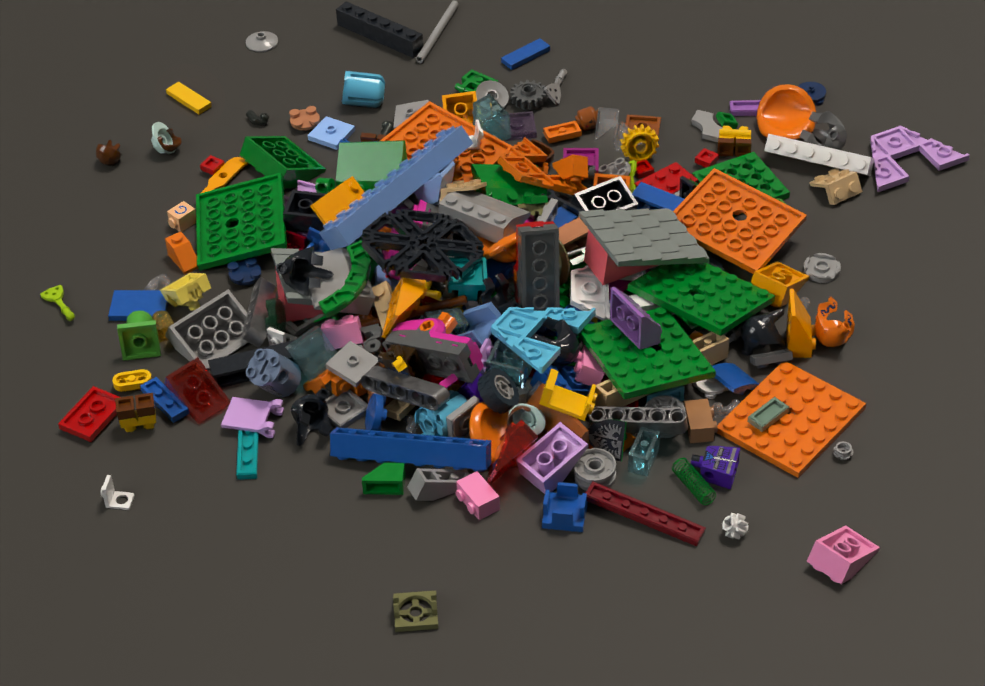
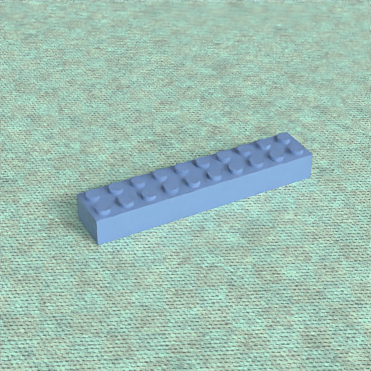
[319,125,473,250]

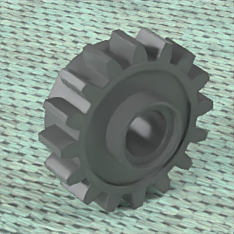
[510,80,547,110]

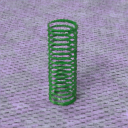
[672,458,716,505]

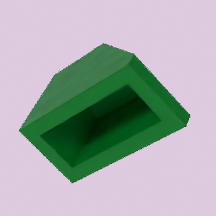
[362,463,406,495]

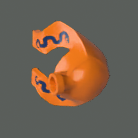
[815,297,855,347]

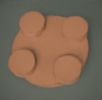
[289,106,320,130]

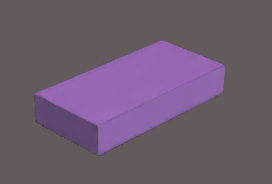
[729,100,761,116]

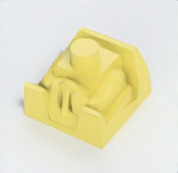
[160,273,211,311]

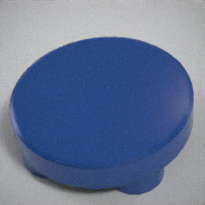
[365,393,387,431]

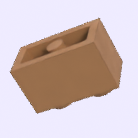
[684,399,718,443]

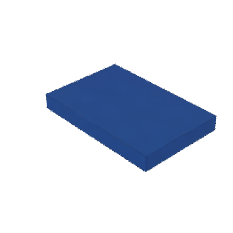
[108,290,169,321]

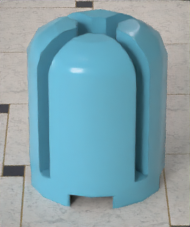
[342,71,385,108]
[414,390,467,437]

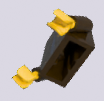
[378,344,427,379]

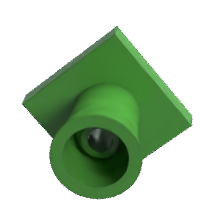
[117,311,161,360]

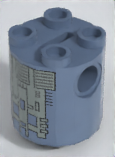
[246,349,301,397]

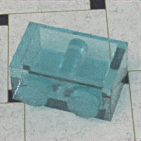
[628,427,660,476]

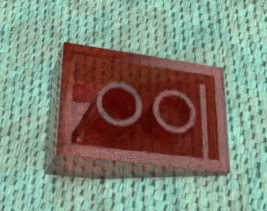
[164,357,231,424]
[486,419,538,485]

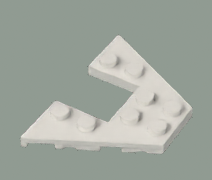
[570,265,646,321]

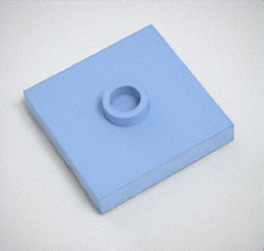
[308,116,355,150]

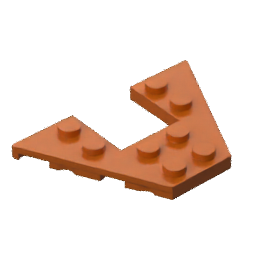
[497,137,587,195]

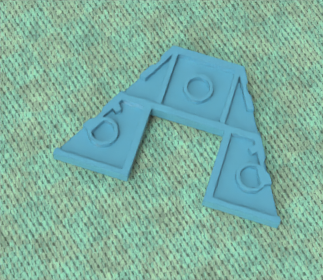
[491,307,596,374]

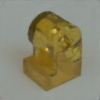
[152,310,174,342]

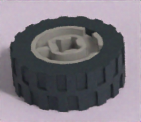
[477,368,520,414]

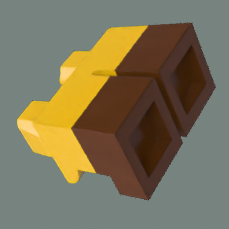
[717,126,752,157]
[115,393,156,432]

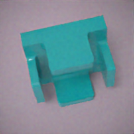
[447,257,487,301]

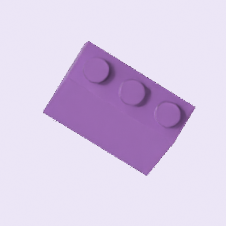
[610,287,662,350]

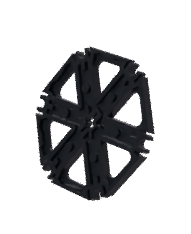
[361,209,484,282]

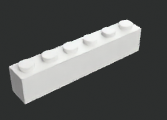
[764,134,874,176]

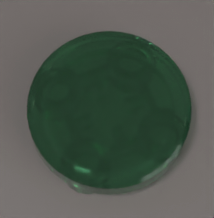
[265,298,286,333]

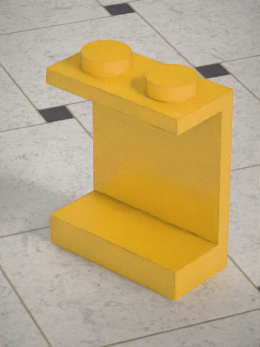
[539,369,597,421]

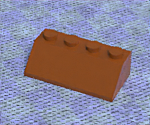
[526,383,589,449]

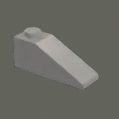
[407,468,470,501]

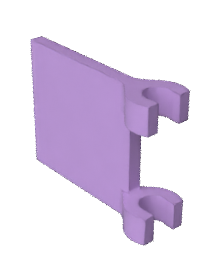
[221,397,284,438]

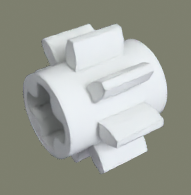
[722,513,748,539]

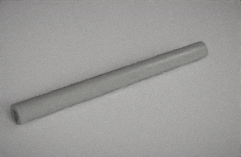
[416,0,459,63]

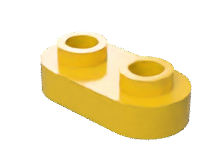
[112,369,152,392]

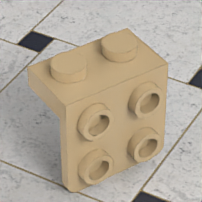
[810,168,862,205]
[439,179,487,202]

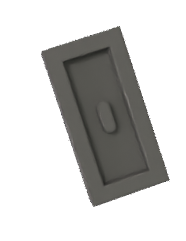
[750,349,793,368]

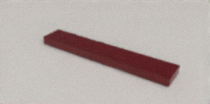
[586,482,706,546]

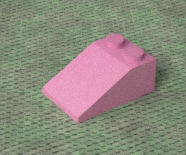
[807,525,880,584]

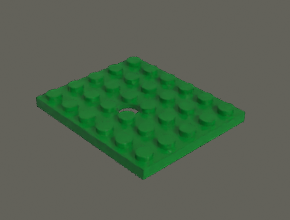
[196,172,287,271]
[627,263,775,336]
[577,307,716,400]

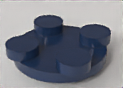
[798,82,826,105]
[228,257,262,285]

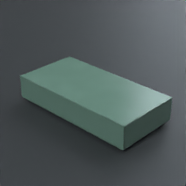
[747,397,790,432]

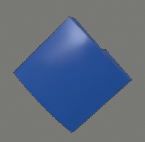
[712,363,759,395]

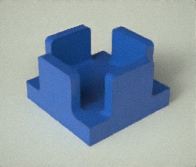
[542,482,588,532]

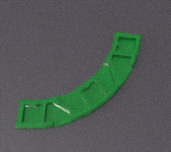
[318,240,371,318]

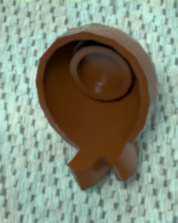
[96,140,122,165]

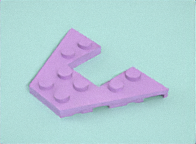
[870,126,969,192]

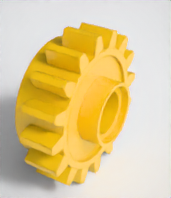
[620,124,659,162]

